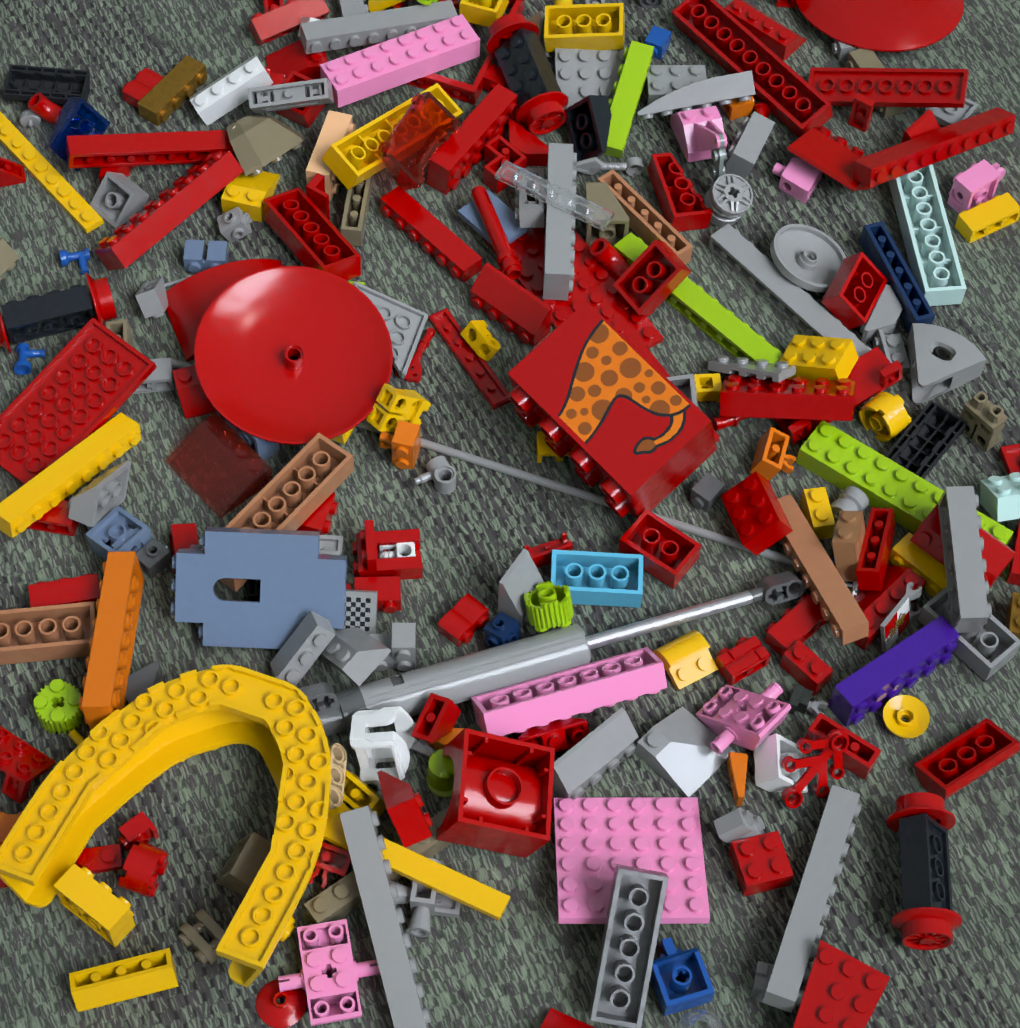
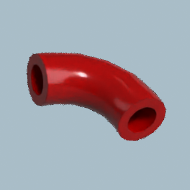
[27,92,82,129]
[590,238,631,280]

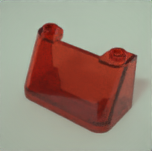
[378,91,463,190]

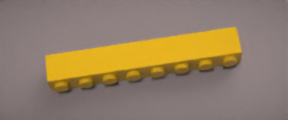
[0,412,141,539]

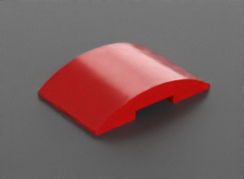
[166,259,282,362]

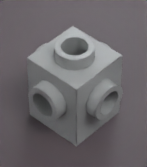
[217,207,252,242]

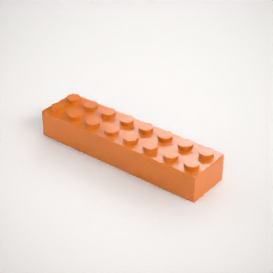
[79,551,145,730]

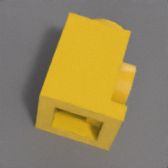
[694,373,722,403]

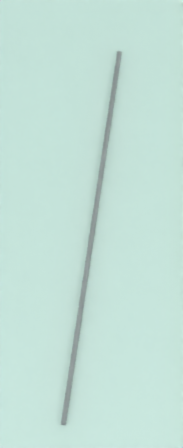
[171,358,793,566]

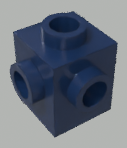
[483,612,521,648]

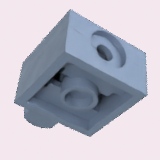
[85,506,153,561]

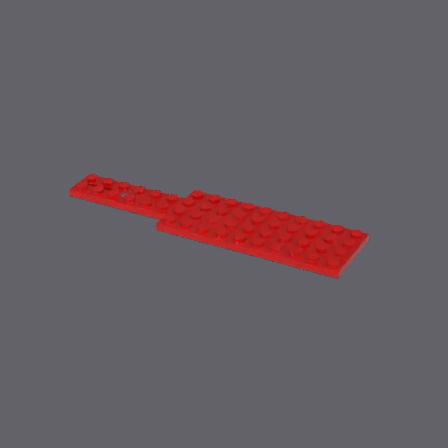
[481,198,720,443]

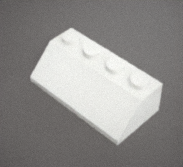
[189,54,274,125]

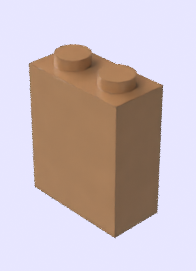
[832,510,866,582]

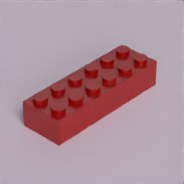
[426,83,518,195]
[263,187,361,281]
[720,375,856,421]

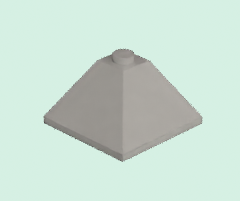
[635,706,736,797]

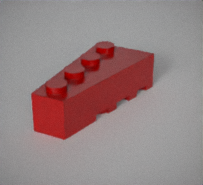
[647,152,713,232]

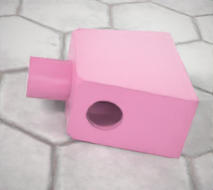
[772,157,822,204]

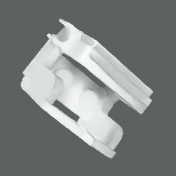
[350,706,416,790]

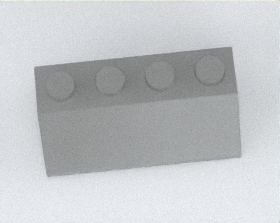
[553,708,639,800]

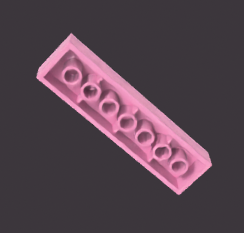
[320,14,480,108]
[471,647,667,737]

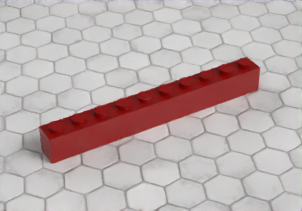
[853,107,1015,188]

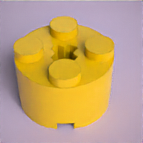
[859,392,911,442]

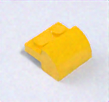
[653,630,718,691]

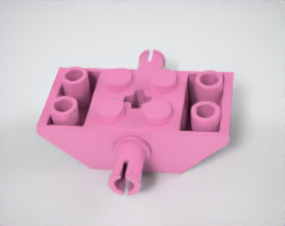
[696,682,792,754]
[278,919,381,1026]

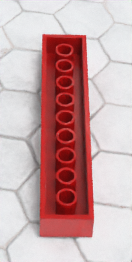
[671,0,833,138]

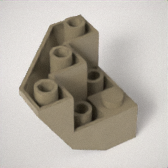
[226,115,305,176]

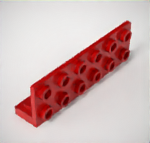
[773,347,902,445]
[0,726,55,804]

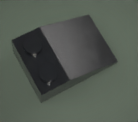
[565,95,612,161]

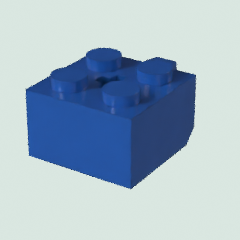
[650,937,715,1016]

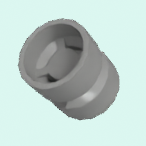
[830,486,869,523]

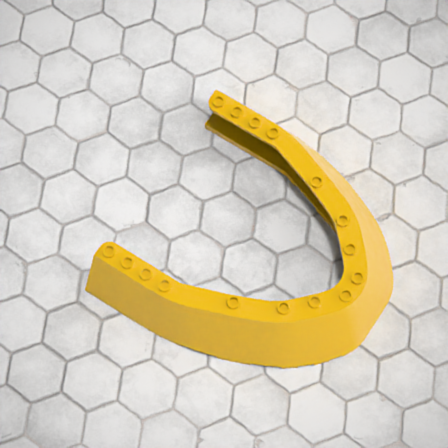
[0,664,331,988]

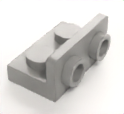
[873,329,911,372]

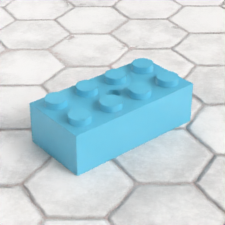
[550,550,643,608]

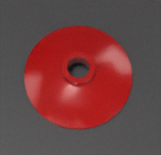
[256,979,307,1028]

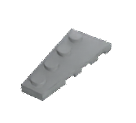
[708,355,796,382]

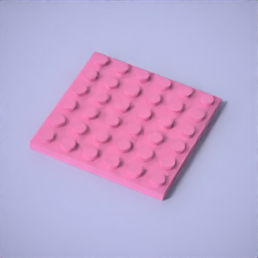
[553,797,710,924]

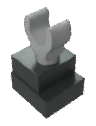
[788,684,828,718]

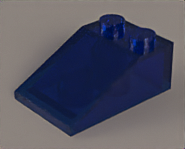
[47,97,110,172]

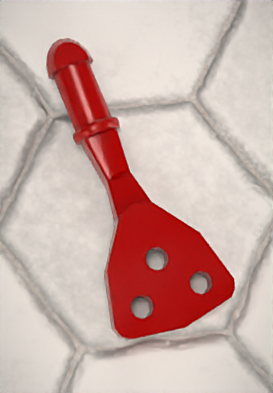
[395,327,435,383]

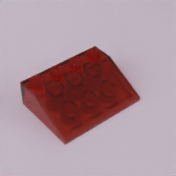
[166,412,273,519]

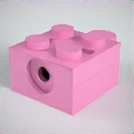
[947,159,1006,214]

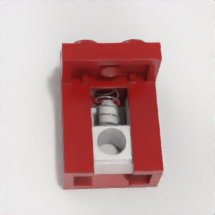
[352,520,423,580]

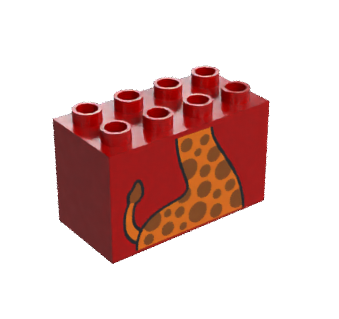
[507,301,717,519]

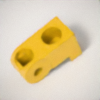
[460,320,501,361]

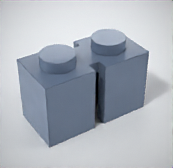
[183,240,229,273]

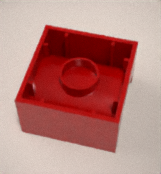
[436,728,555,858]

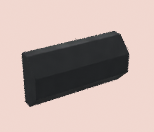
[3,64,90,106]
[885,400,968,479]

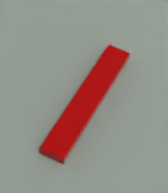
[428,308,512,410]

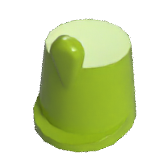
[426,749,454,797]

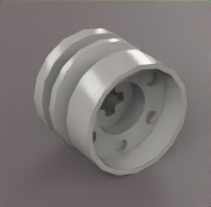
[703,174,753,227]

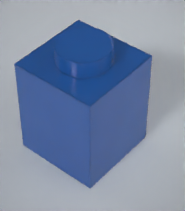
[644,26,671,60]

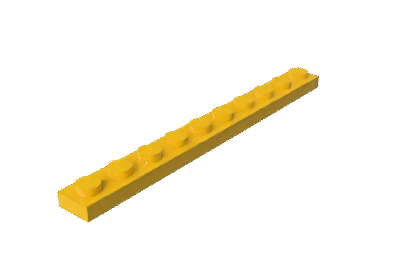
[0,112,104,233]

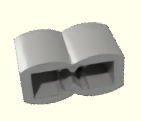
[713,807,765,843]

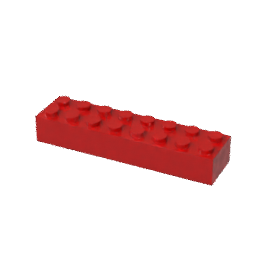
[94,151,244,271]

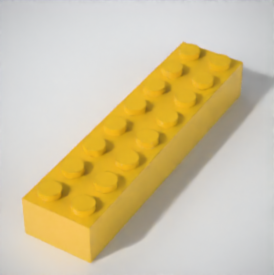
[322,83,463,190]

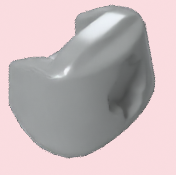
[19,109,41,127]

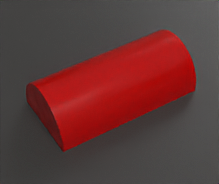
[914,718,1020,800]

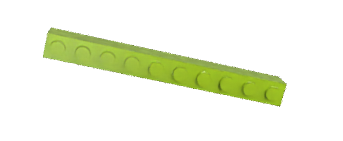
[613,232,783,364]

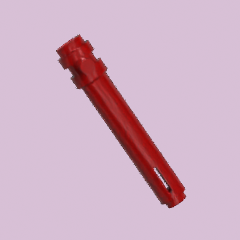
[471,185,522,280]

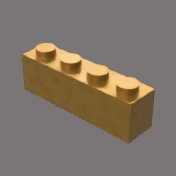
[137,55,207,126]

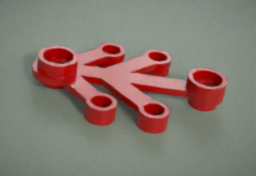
[781,729,849,808]

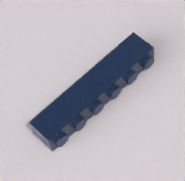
[859,221,935,332]

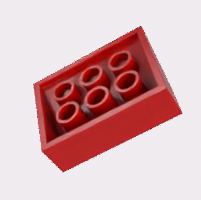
[787,126,875,191]

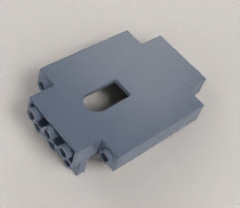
[171,527,347,649]

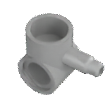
[413,456,456,494]

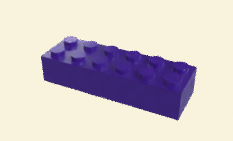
[828,615,960,727]

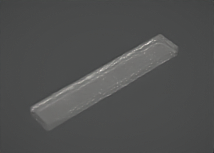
[495,160,614,231]

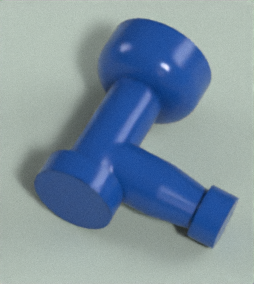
[59,248,91,275]
[14,343,45,375]

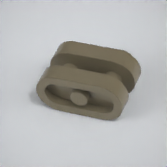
[178,909,225,965]

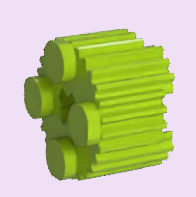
[524,581,574,632]
[34,679,84,734]

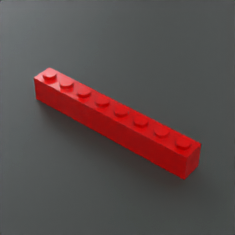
[66,130,233,168]

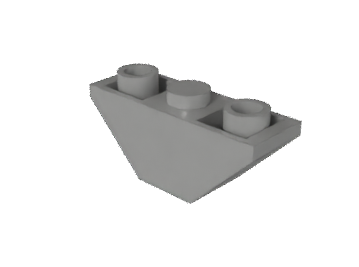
[860,284,902,343]

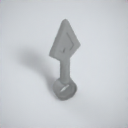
[573,157,644,176]

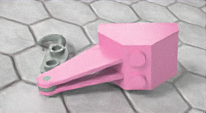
[670,106,727,184]

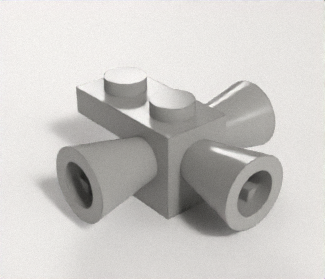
[391,858,461,937]

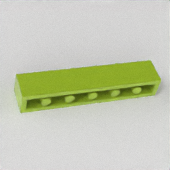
[604,40,655,159]

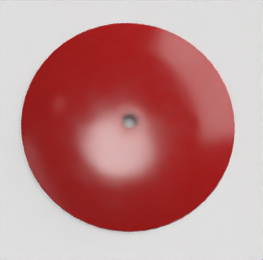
[795,0,964,52]
[194,266,393,445]

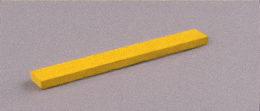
[324,814,510,921]

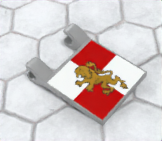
[880,582,922,653]

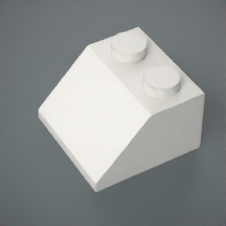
[753,733,808,793]

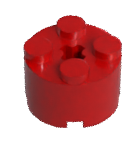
[118,840,169,897]

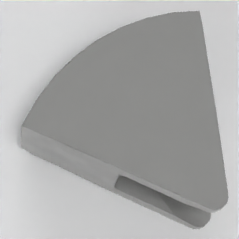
[907,323,987,405]

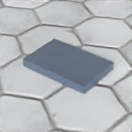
[458,190,530,245]

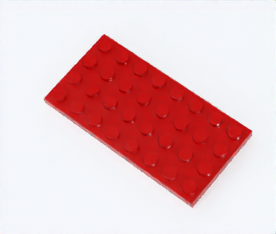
[0,317,157,485]

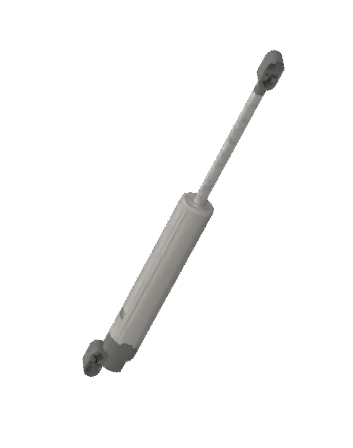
[299,571,805,736]

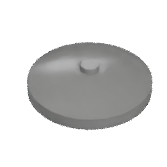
[770,224,846,293]

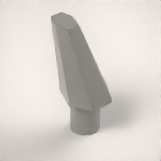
[410,738,435,758]

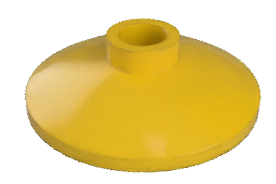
[882,695,930,738]

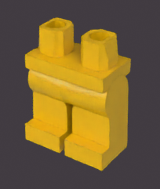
[366,383,431,433]

